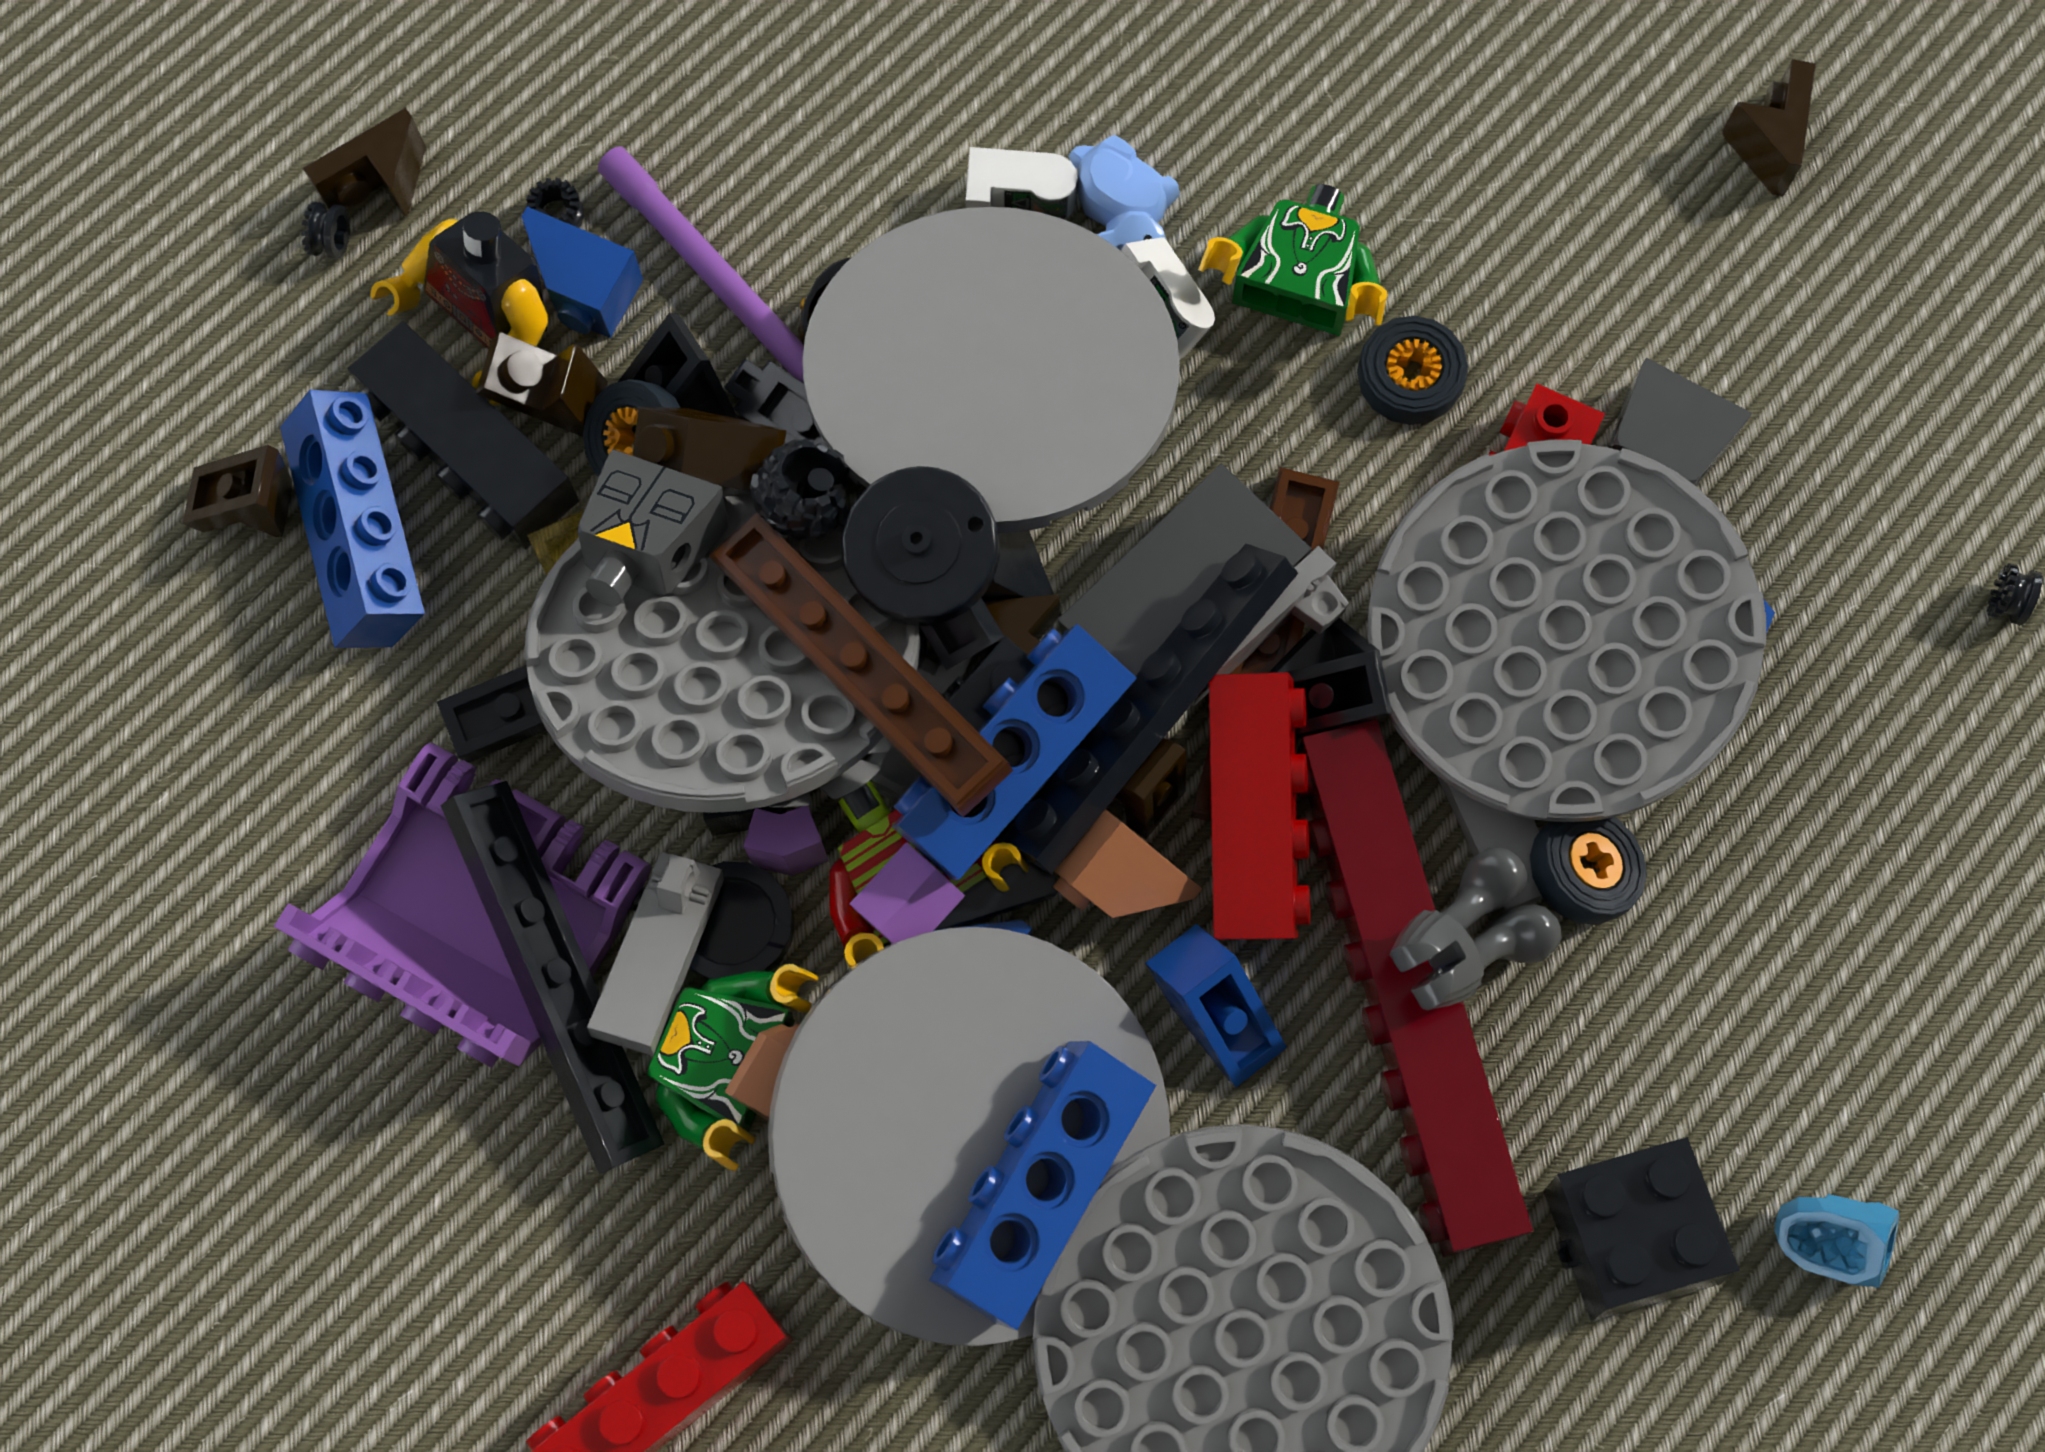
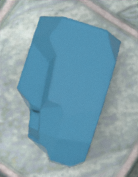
[1774,1194,1899,1288]

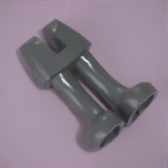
[1389,847,1562,1010]

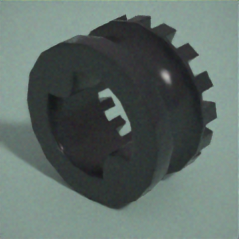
[526,177,584,228]
[301,201,350,259]
[1987,563,2043,626]

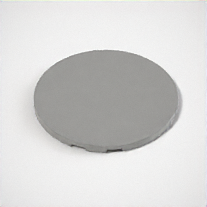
[803,207,1180,533]
[1367,440,1766,822]
[524,487,920,813]
[768,927,1170,1346]
[1033,1124,1454,1452]

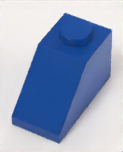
[521,207,643,338]
[1145,924,1287,1087]

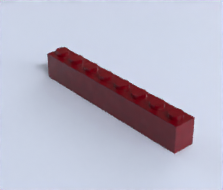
[1297,720,1533,1257]

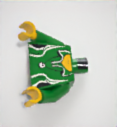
[1198,184,1388,336]
[647,964,818,1171]

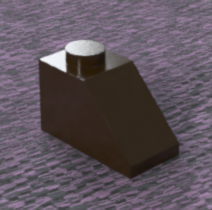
[633,407,787,491]

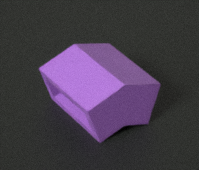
[743,806,829,876]
[849,842,965,944]

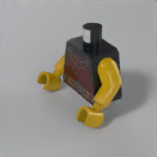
[371,211,548,406]

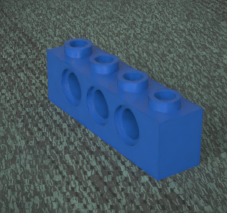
[280,390,425,648]
[892,624,1137,880]
[929,1041,1157,1331]

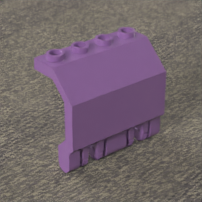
[273,742,651,1068]

